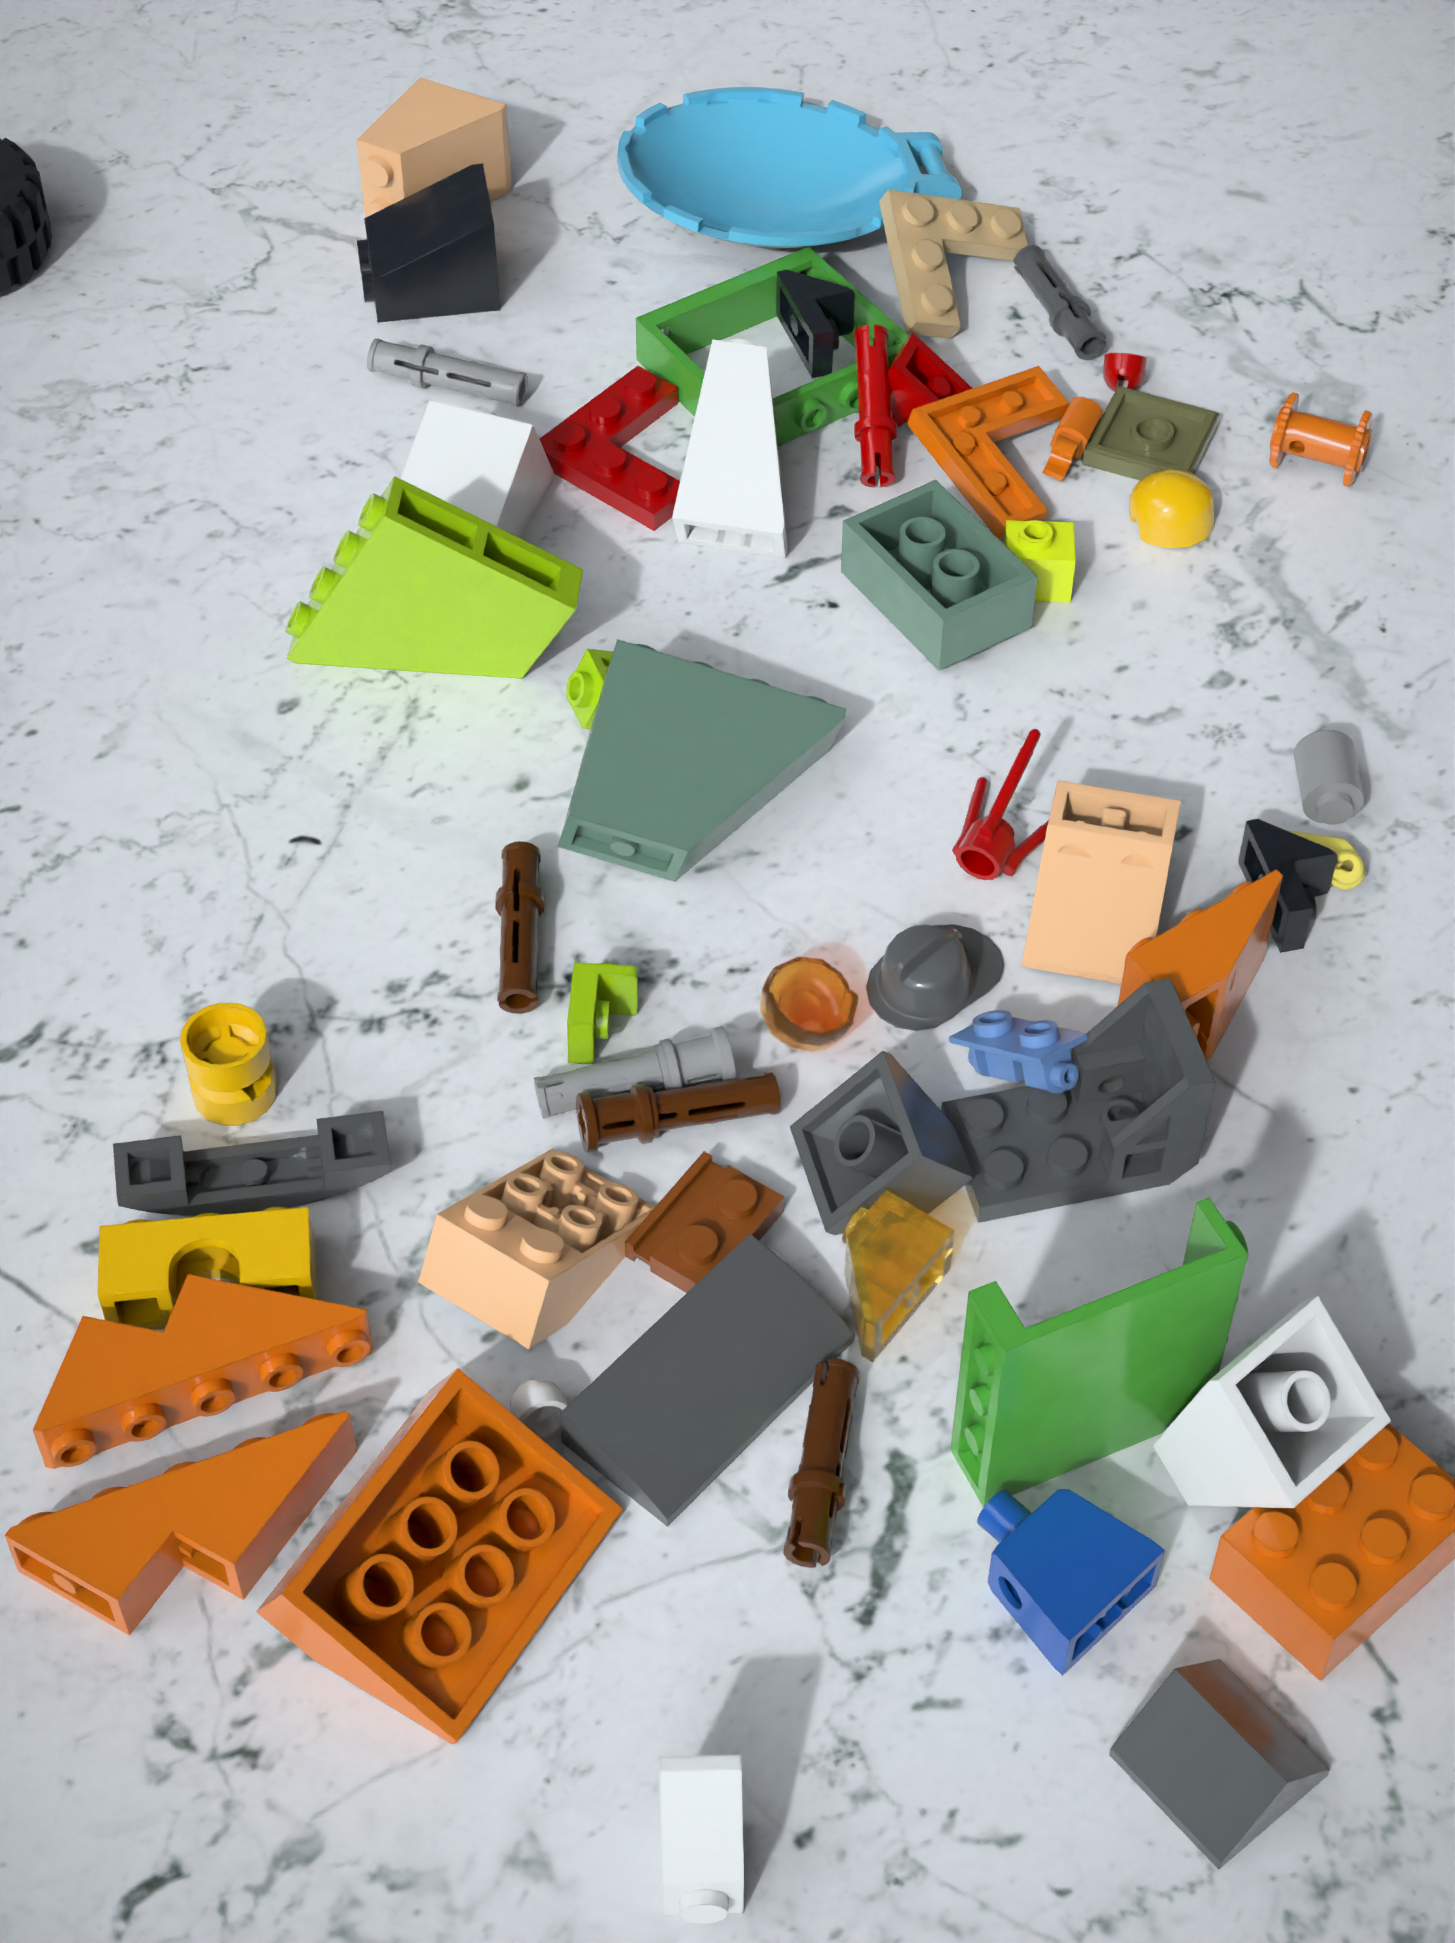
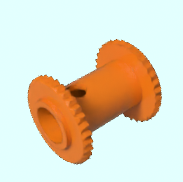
[1269,392,1373,487]

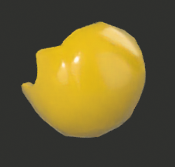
[1129,469,1214,549]

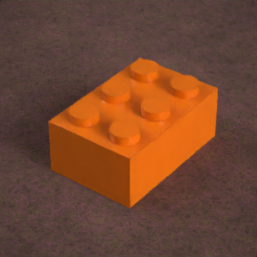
[1209,1423,1455,1681]

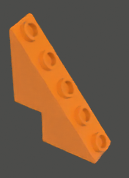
[33,1274,373,1469]
[4,1411,357,1636]

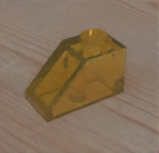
[842,1190,955,1363]

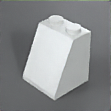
[400,400,554,537]
[1152,1295,1391,1508]

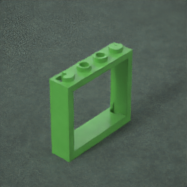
[635,247,909,446]

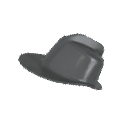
[866,924,1004,1031]

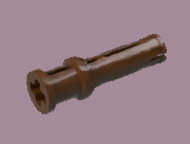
[576,1072,780,1153]

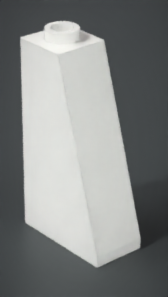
[672,339,788,558]

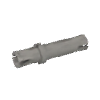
[367,338,528,407]

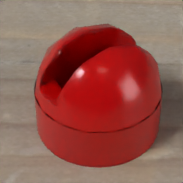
[1103,353,1147,392]

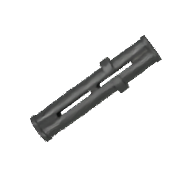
[1014,245,1106,360]

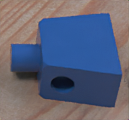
[977,1489,1165,1676]

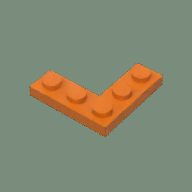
[907,366,1069,541]

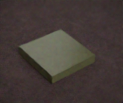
[1082,386,1220,480]

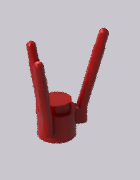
[952,729,1049,880]

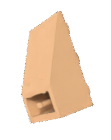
[1021,780,1181,984]
[418,1148,655,1350]

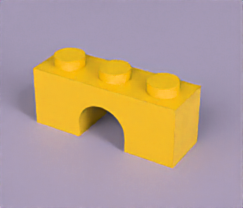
[98,1207,317,1330]

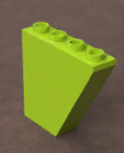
[285,476,583,679]

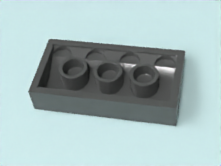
[559,1234,854,1527]

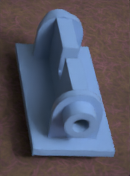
[949,1010,1088,1094]

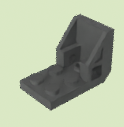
[941,978,1216,1223]

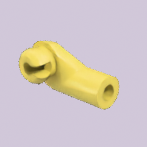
[1286,830,1366,889]

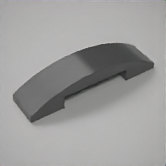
[113,1111,392,1216]

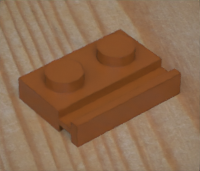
[625,1151,784,1293]

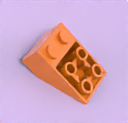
[1118,870,1283,1060]

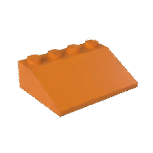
[256,1368,623,1744]

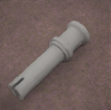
[533,1026,736,1119]

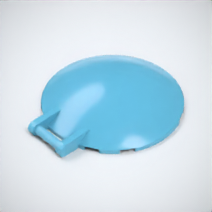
[617,87,962,248]

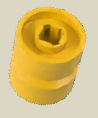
[180,1002,277,1126]

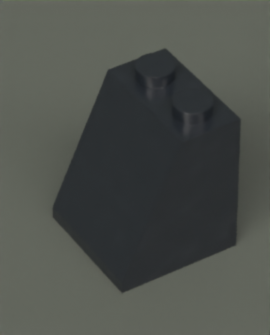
[357,163,500,323]

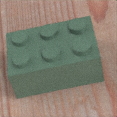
[841,480,1038,671]

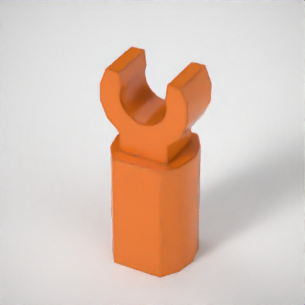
[1042,397,1103,482]

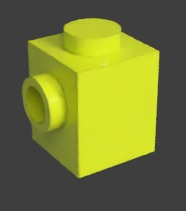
[1003,520,1076,603]

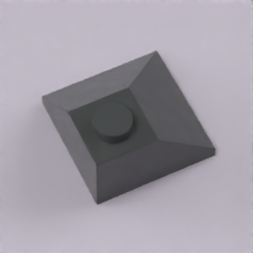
[790,1051,974,1235]

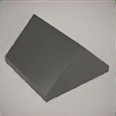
[1109,1659,1330,1870]

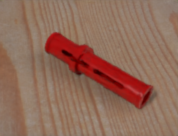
[853,325,897,488]

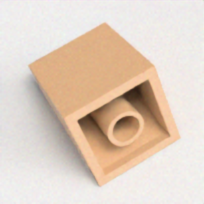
[357,77,512,218]

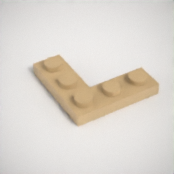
[879,189,1028,339]

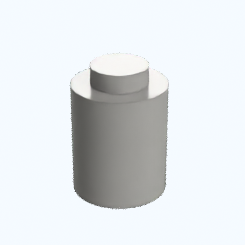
[1294,730,1364,825]

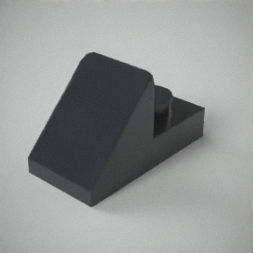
[776,270,855,378]
[1238,819,1337,953]

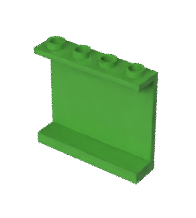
[950,1197,1249,1507]

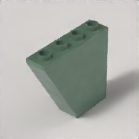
[558,639,847,882]

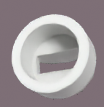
[510,1379,568,1441]

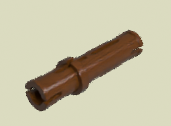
[495,841,545,1014]
[783,1358,860,1568]

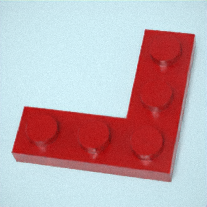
[539,366,680,531]

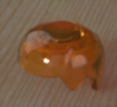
[760,956,858,1053]

